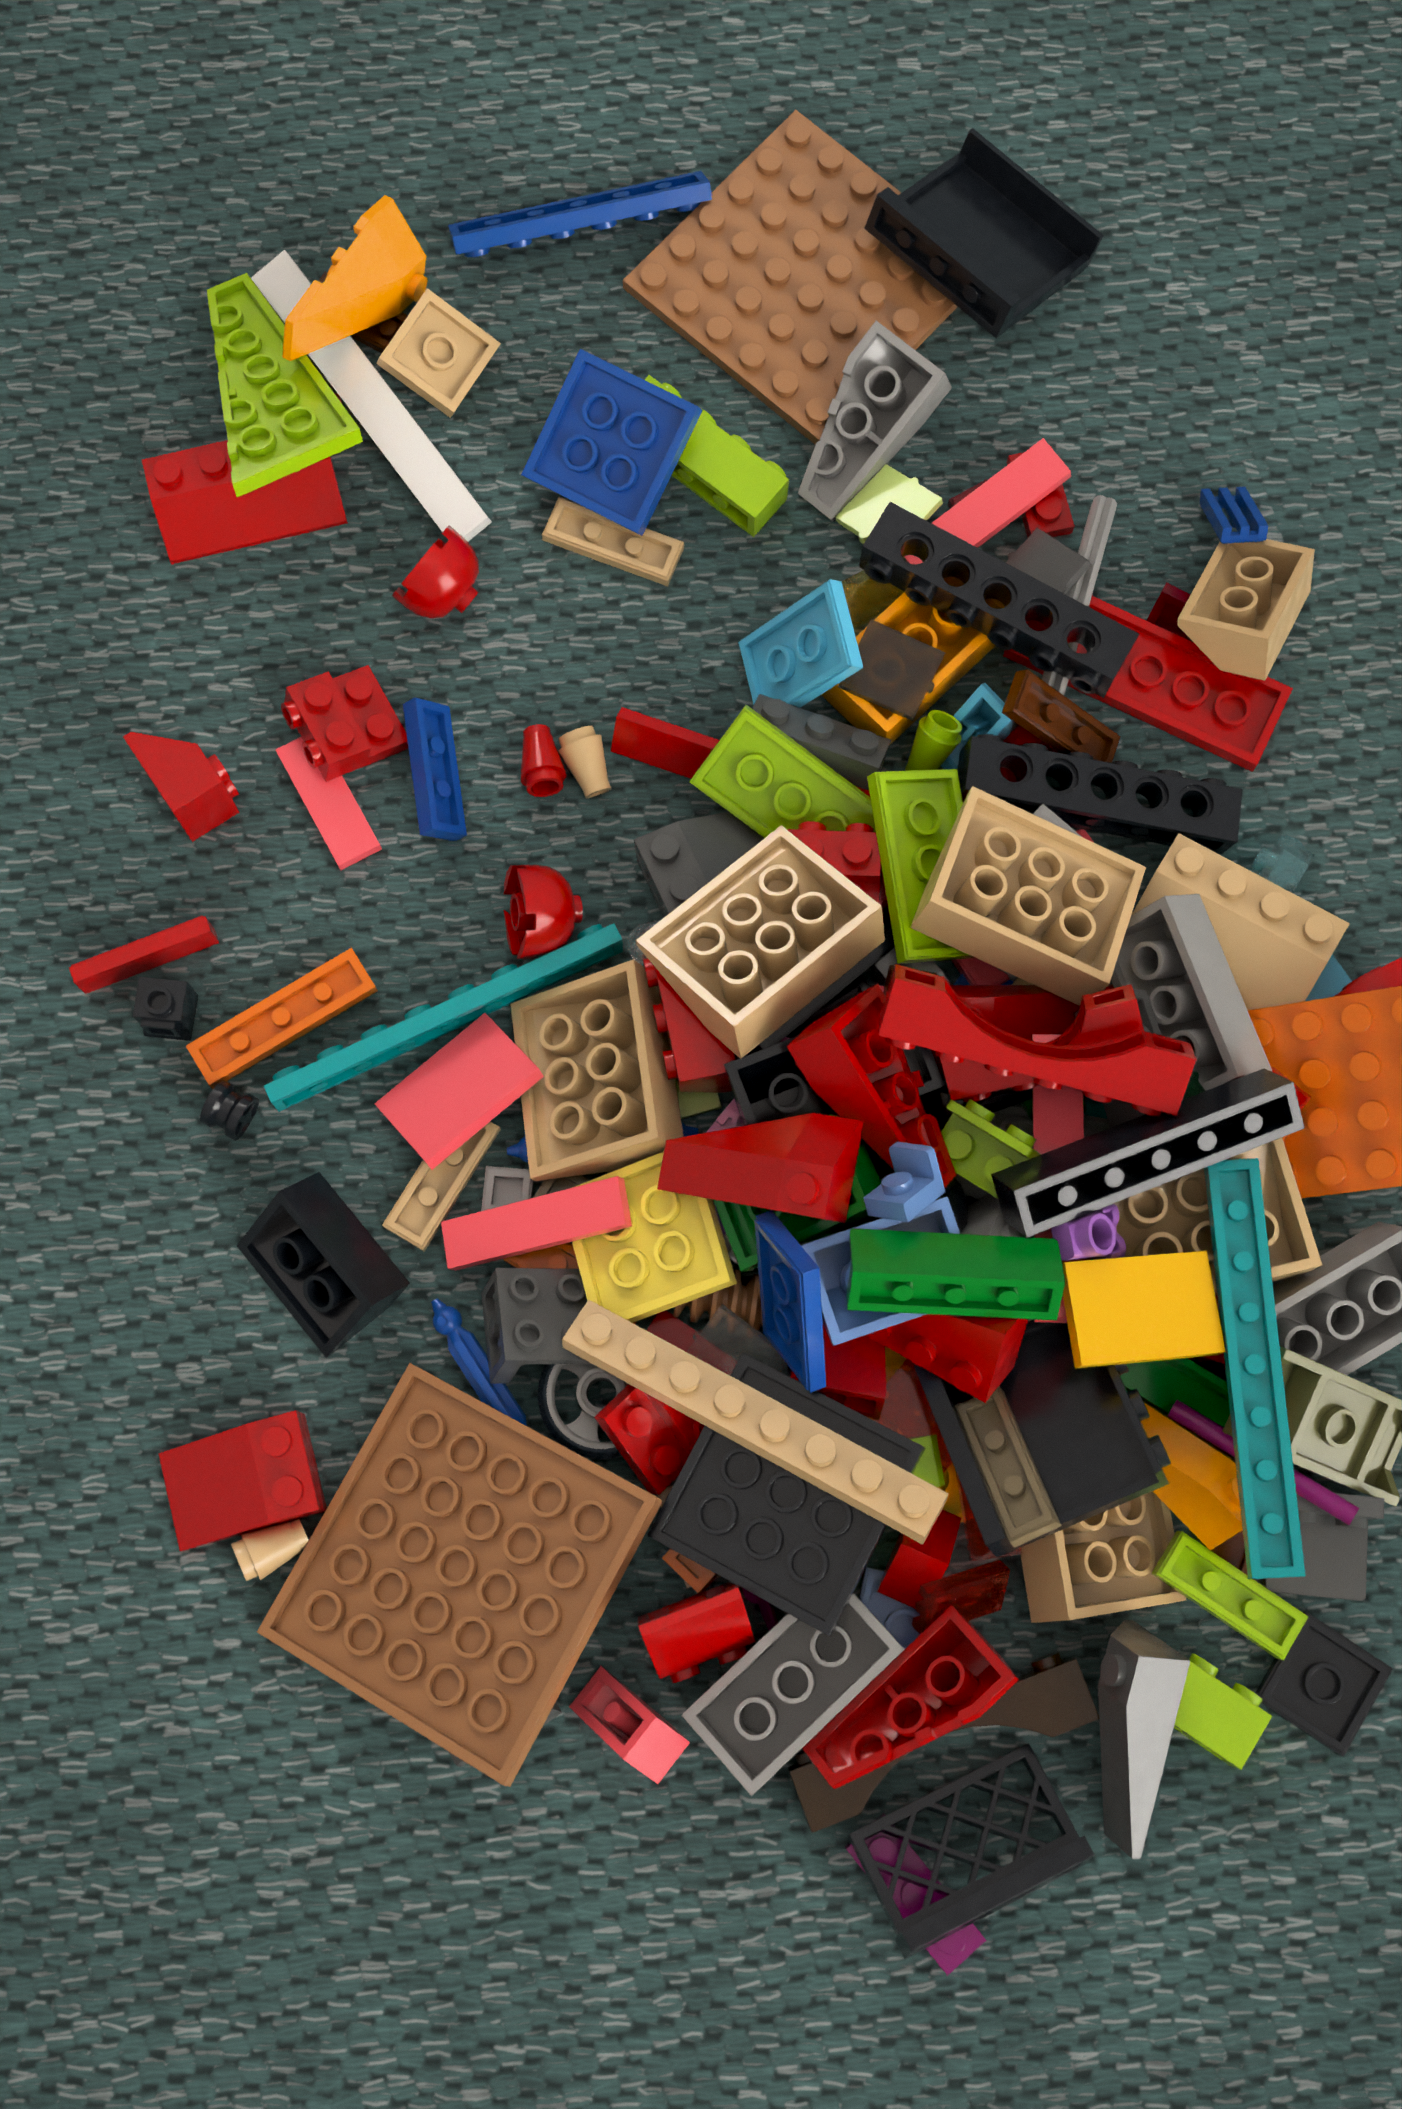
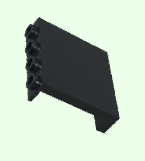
[864,128,1104,338]
[913,1319,1171,1557]

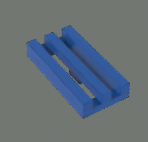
[1200,487,1268,544]

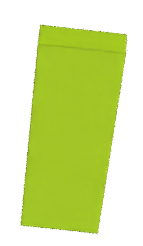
[1151,1531,1308,1660]

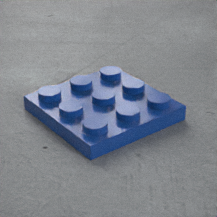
[521,349,703,536]

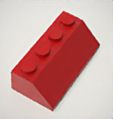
[142,440,348,564]

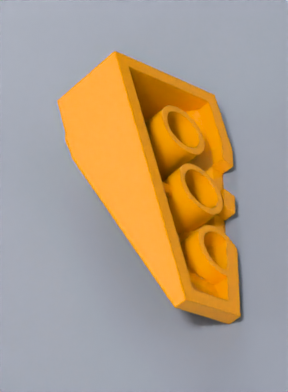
[282,195,427,361]
[1128,1391,1243,1550]

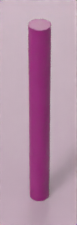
[1167,1400,1359,1525]

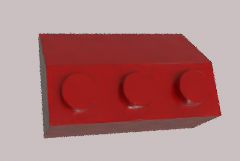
[643,958,735,1093]

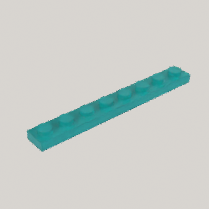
[264,923,623,1112]
[1204,1158,1306,1579]

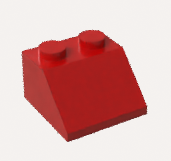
[123,732,239,842]

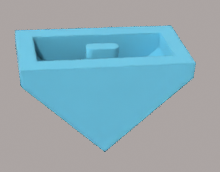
[941,683,1014,769]

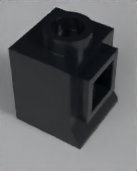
[133,977,198,1041]

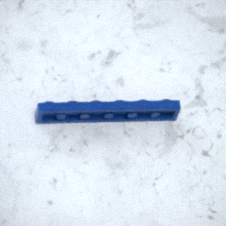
[448,171,712,257]

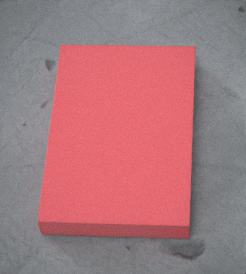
[374,1013,544,1170]

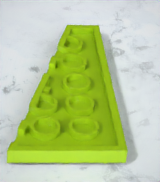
[207,273,363,498]

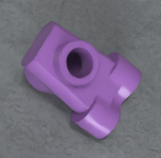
[1051,1204,1126,1261]

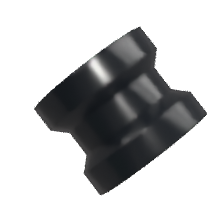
[200,1080,259,1141]

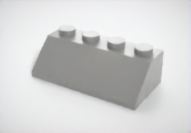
[1111,894,1272,1099]

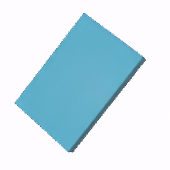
[738,579,864,708]

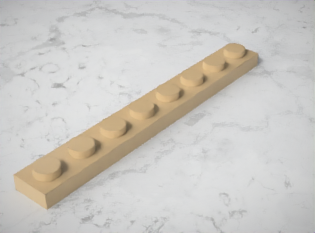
[562,1299,949,1545]

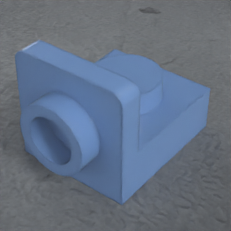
[864,1142,946,1222]

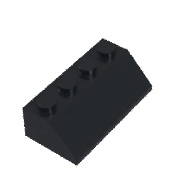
[724,1036,945,1126]

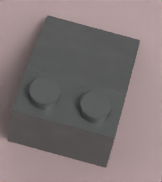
[634,812,764,918]

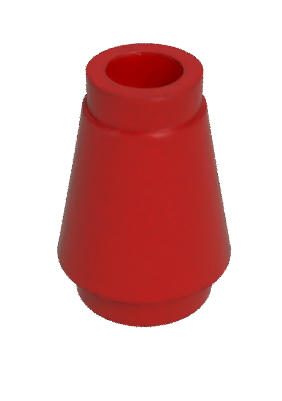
[521,724,567,797]

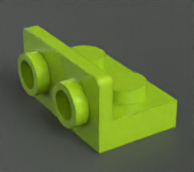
[941,1099,1041,1199]

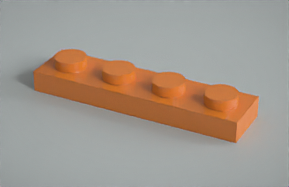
[186,947,378,1089]

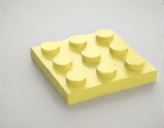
[572,1151,737,1323]

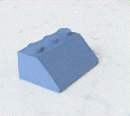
[801,1196,960,1346]

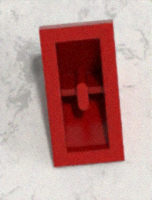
[876,1509,961,1612]

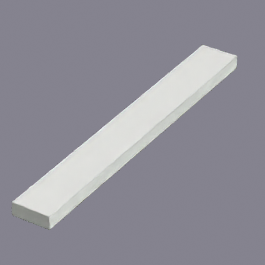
[251,250,492,542]

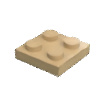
[376,288,501,418]

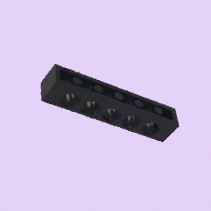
[859,502,1139,698]
[957,734,1243,855]

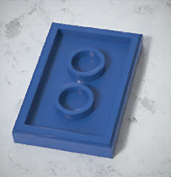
[754,1210,826,1393]

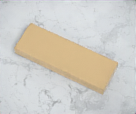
[542,496,684,586]
[382,1121,501,1252]

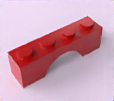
[940,984,1144,1102]

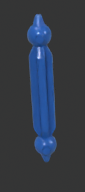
[431,1298,527,1426]

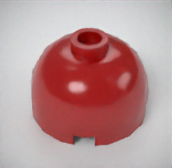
[392,525,479,619]
[504,865,583,959]

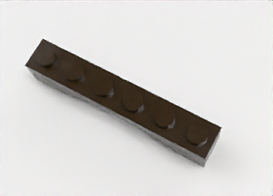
[787,1652,1099,1833]

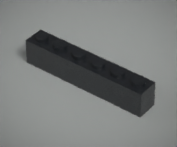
[991,1068,1305,1238]

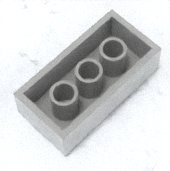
[1219,1221,1402,1375]
[681,1593,904,1796]

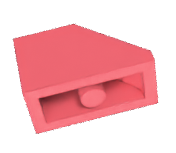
[569,1666,690,1784]

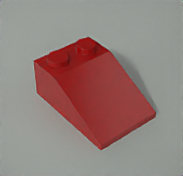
[158,1410,327,1552]
[638,1581,755,1683]

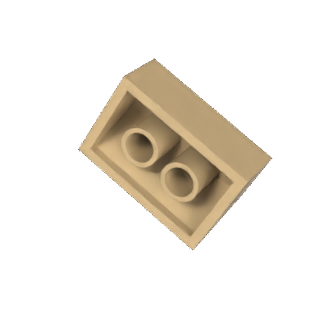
[1177,539,1315,681]

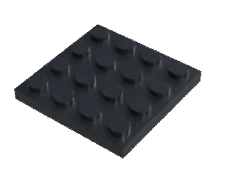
[647,1353,925,1636]

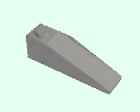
[798,320,952,522]

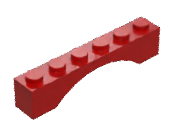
[878,964,1197,1116]

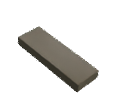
[955,1386,1061,1548]

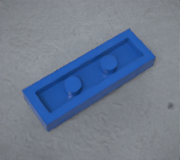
[403,698,467,841]

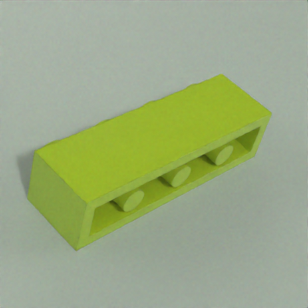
[645,375,789,537]

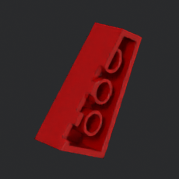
[867,1314,1028,1403]

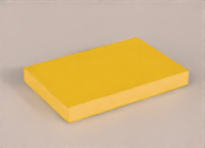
[1062,1251,1226,1368]

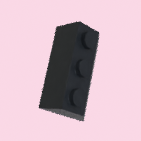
[237,1172,410,1358]

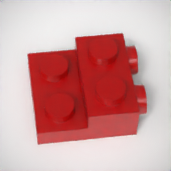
[281,665,408,781]
[787,821,882,904]
[594,1384,705,1495]

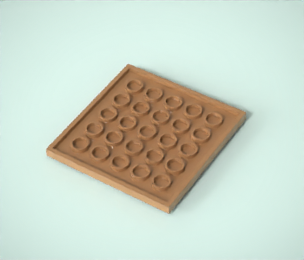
[623,110,958,445]
[257,1363,663,1787]

